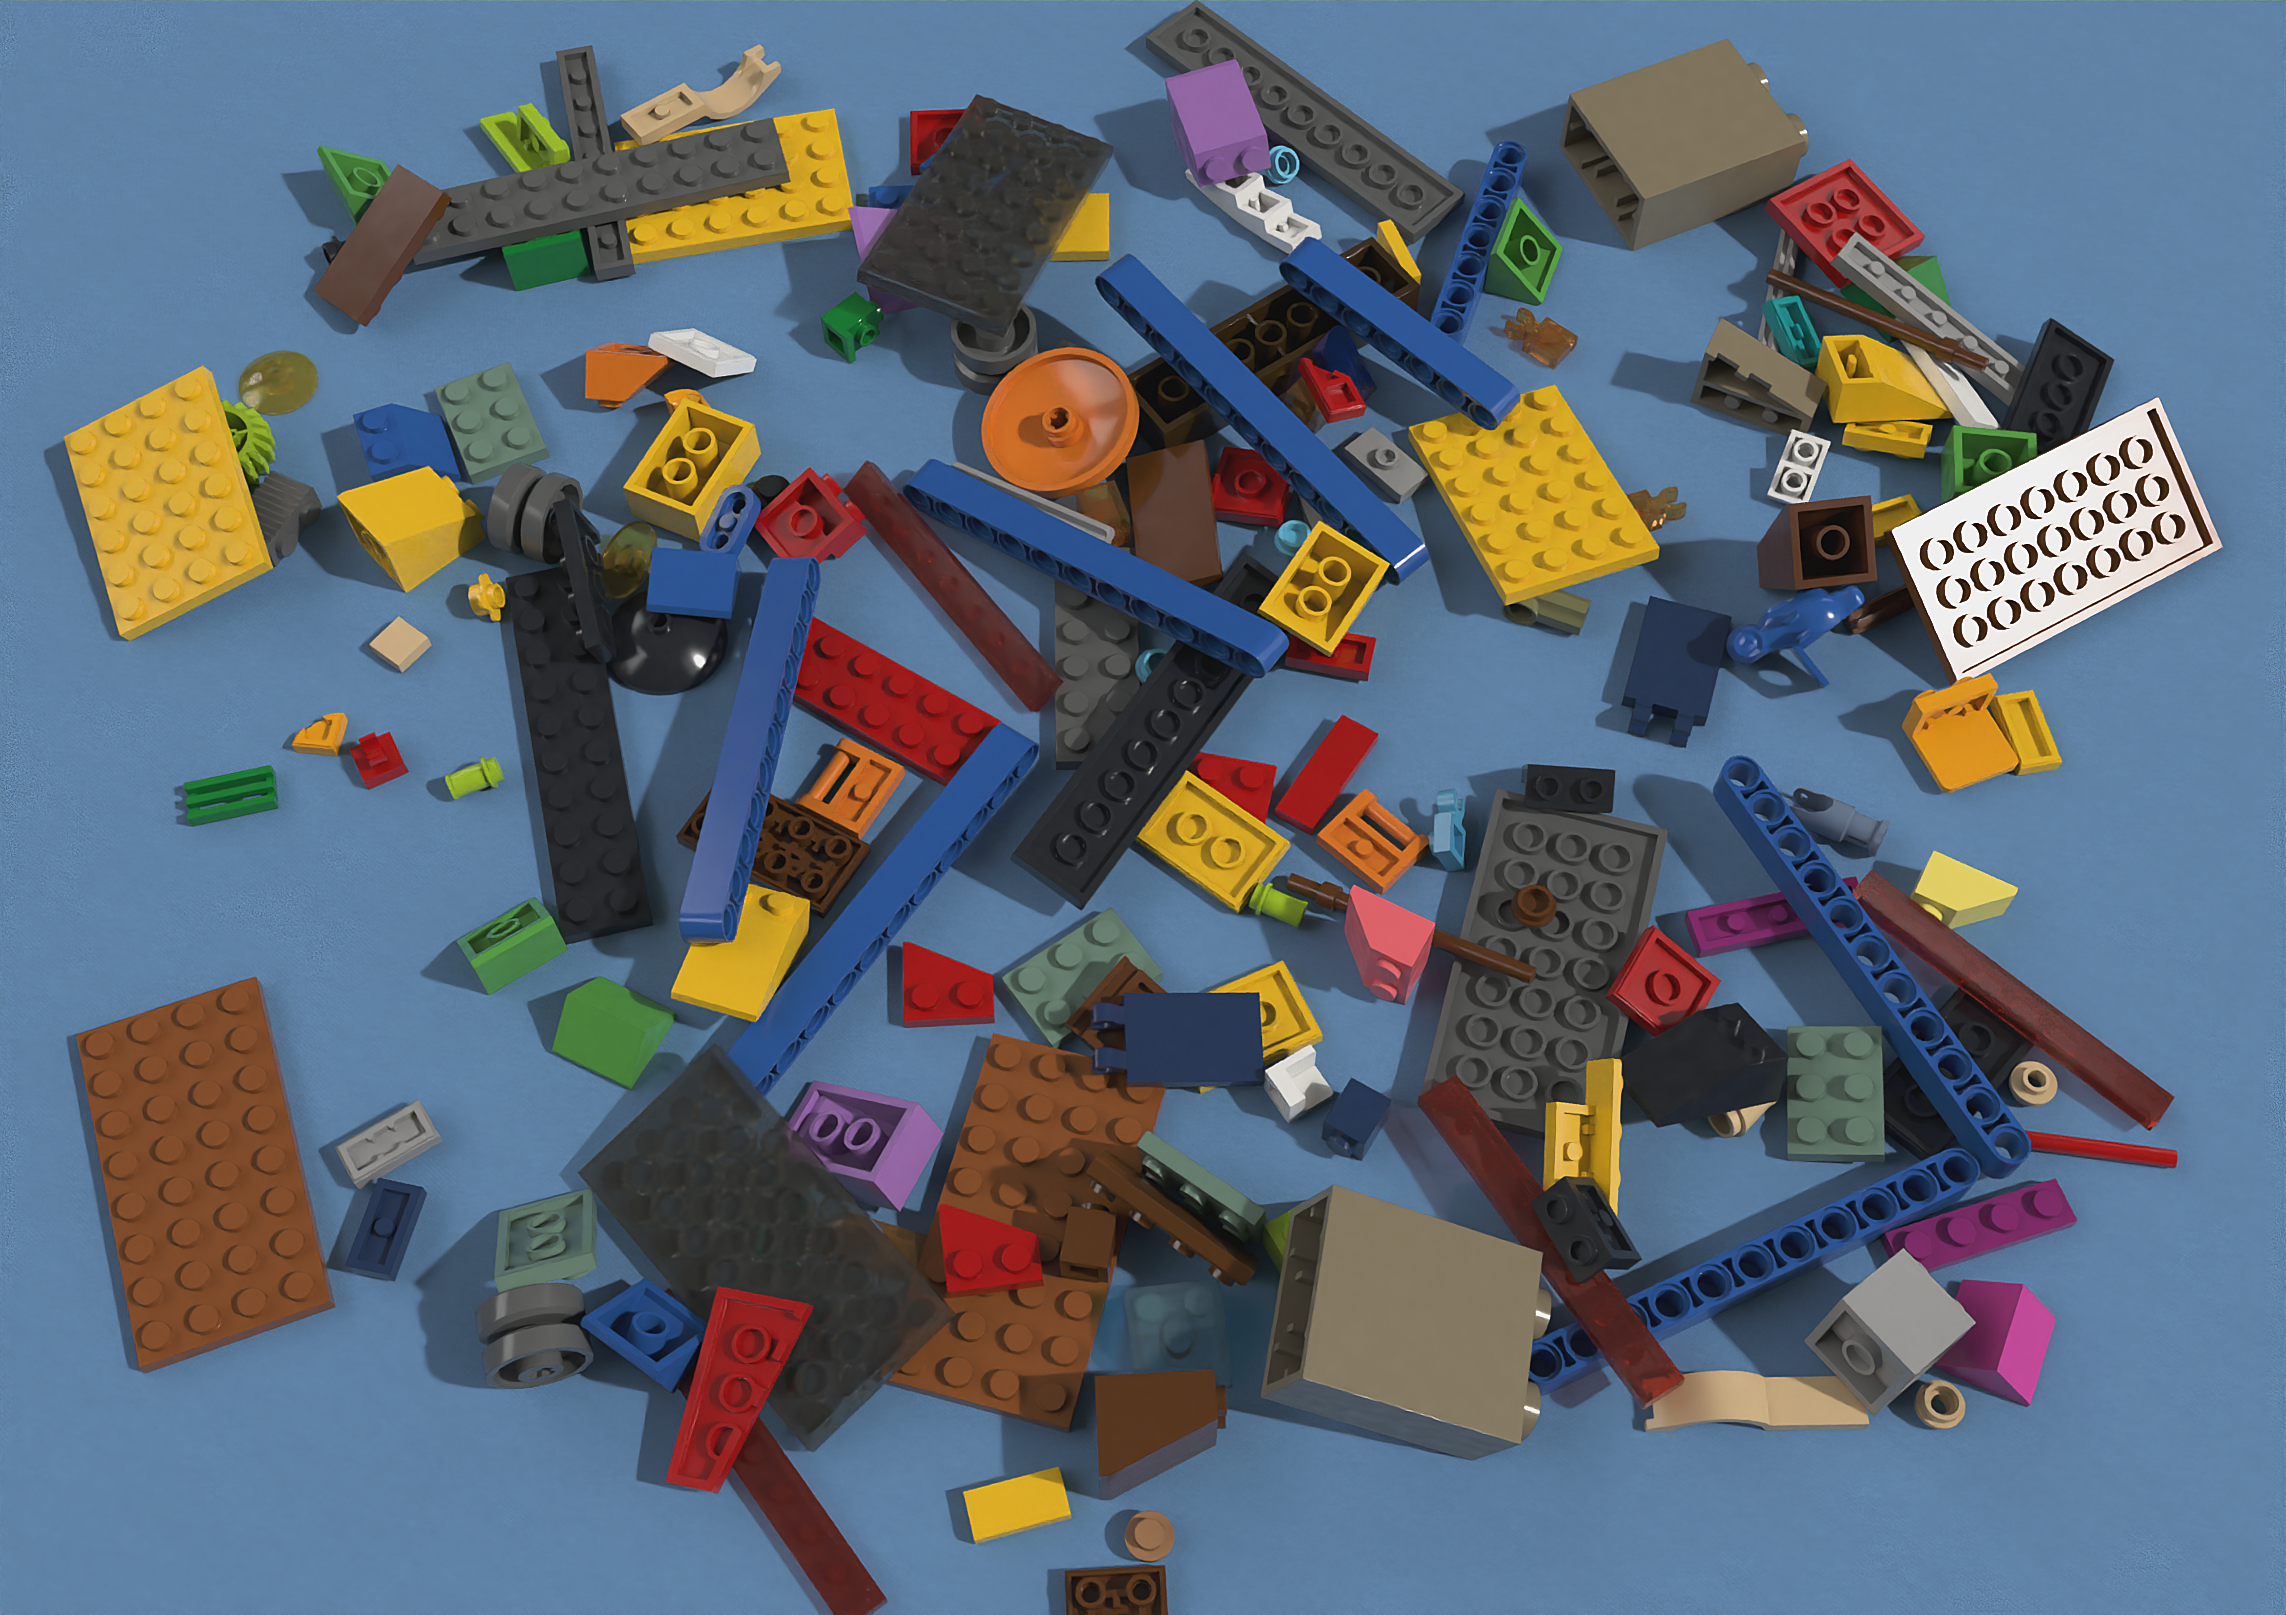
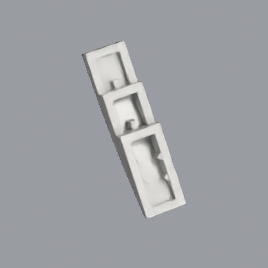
[1185,169,1322,254]

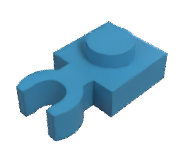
[1429,788,1466,872]

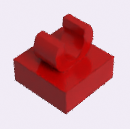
[349,732,409,790]

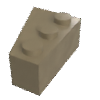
[1690,318,1827,437]

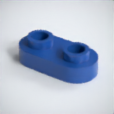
[699,484,761,556]

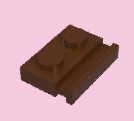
[1064,956,1167,1052]

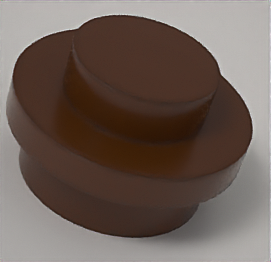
[1511,885,1557,929]

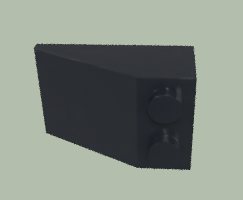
[1620,1002,1789,1128]

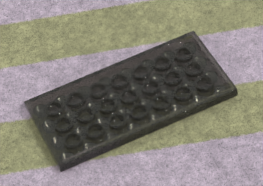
[857,94,1114,338]
[578,1043,956,1452]

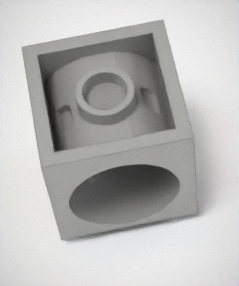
[1804,1248,1976,1416]

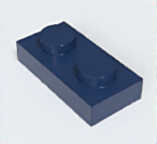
[345,1178,427,1282]

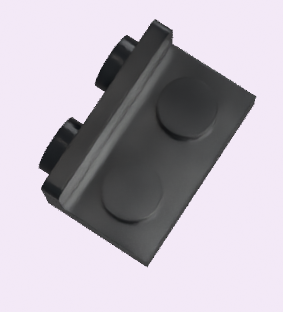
[1521,764,1616,813]
[1532,1176,1642,1283]

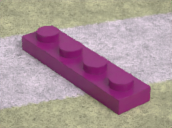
[1684,876,1871,958]
[1880,1178,2078,1273]

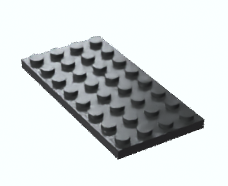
[1418,789,1668,1140]

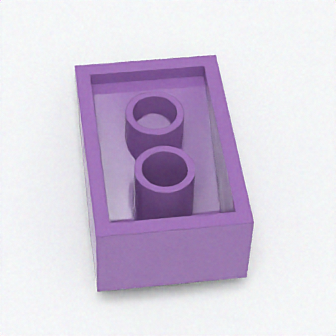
[769,1080,944,1212]

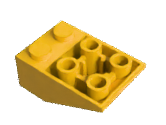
[1815,335,1953,424]

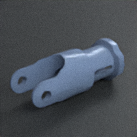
[1789,788,1890,857]

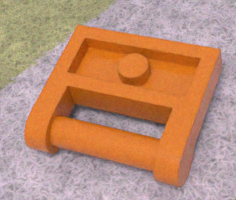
[794,738,905,840]
[1316,789,1430,896]

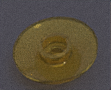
[239,350,319,416]
[599,521,657,599]

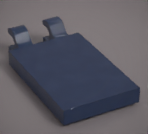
[1621,596,1732,748]
[1090,992,1265,1087]

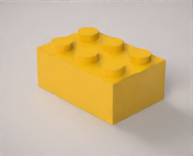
[623,398,761,542]

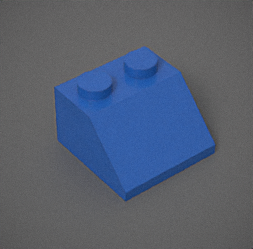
[353,403,462,483]

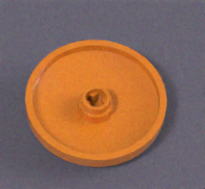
[981,347,1139,498]

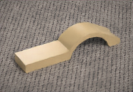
[620,44,781,146]
[1640,1370,1869,1432]

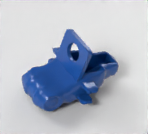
[1726,585,1865,689]

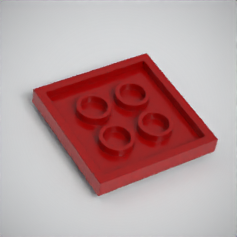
[1764,158,1925,289]

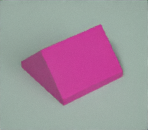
[1933,1279,2056,1407]

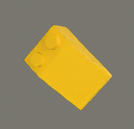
[1257,521,1390,657]
[671,883,810,1023]

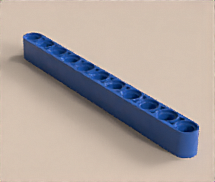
[1095,254,1429,586]
[902,459,1289,678]
[679,556,821,943]
[712,723,1039,1109]
[1713,755,2031,1179]
[1528,1148,1980,1396]

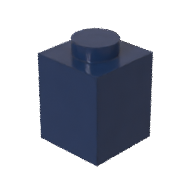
[1321,1077,1392,1161]

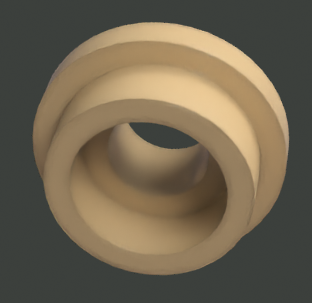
[2009,1061,2058,1106]
[1914,1380,1966,1430]

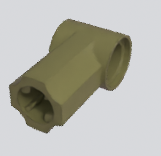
[1501,590,1591,636]

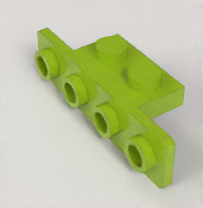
[480,103,570,173]

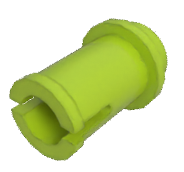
[445,756,505,800]
[1249,882,1308,929]

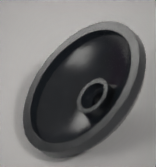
[606,590,728,696]

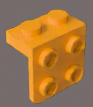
[1901,673,2019,793]

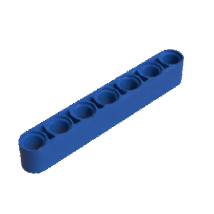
[1430,141,1527,346]
[1279,237,1521,430]

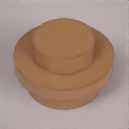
[1125,1510,1174,1563]

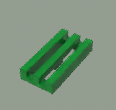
[184,765,279,827]

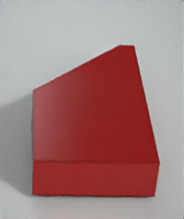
[1298,358,1367,424]

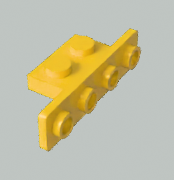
[1543,1058,1623,1218]

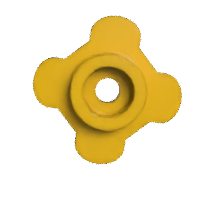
[468,573,505,622]

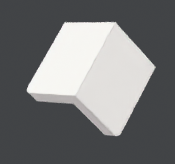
[1264,1044,1333,1124]

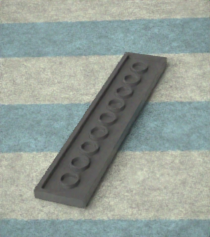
[1146,0,1465,245]
[413,117,791,265]

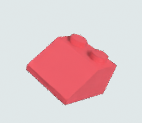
[1344,885,1436,1005]

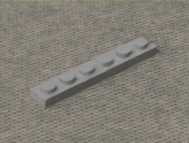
[1830,232,2025,406]

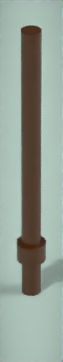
[1766,269,1989,373]
[1286,873,1537,985]

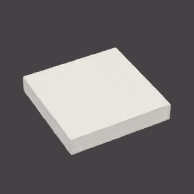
[647,328,757,378]

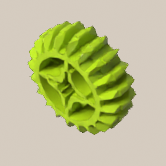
[222,399,276,486]

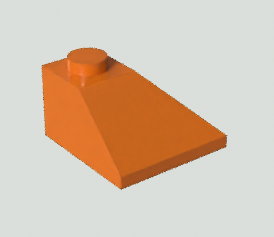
[585,342,678,407]

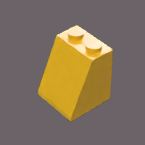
[337,466,486,593]

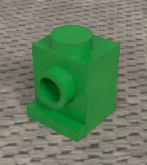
[820,291,884,364]

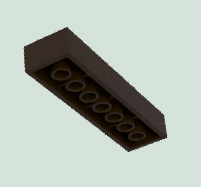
[1127,237,1420,451]

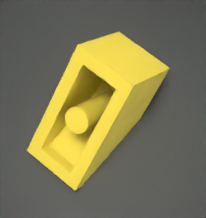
[1903,850,2018,931]

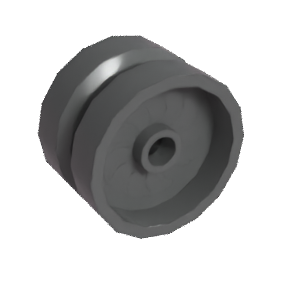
[950,294,1038,396]
[487,462,583,565]
[475,1283,594,1390]

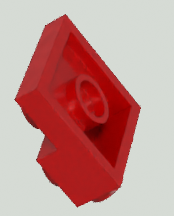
[754,466,868,564]

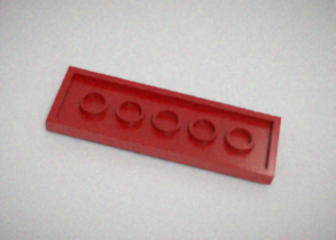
[793,616,1001,787]

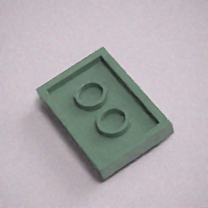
[434,362,549,485]
[1001,907,1163,1049]
[1787,1026,1885,1162]
[1136,1130,1267,1247]
[494,1188,597,1294]

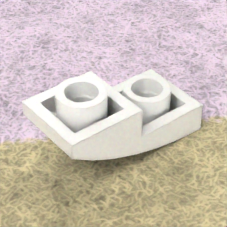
[1766,429,1831,504]

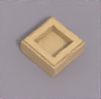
[369,616,432,673]

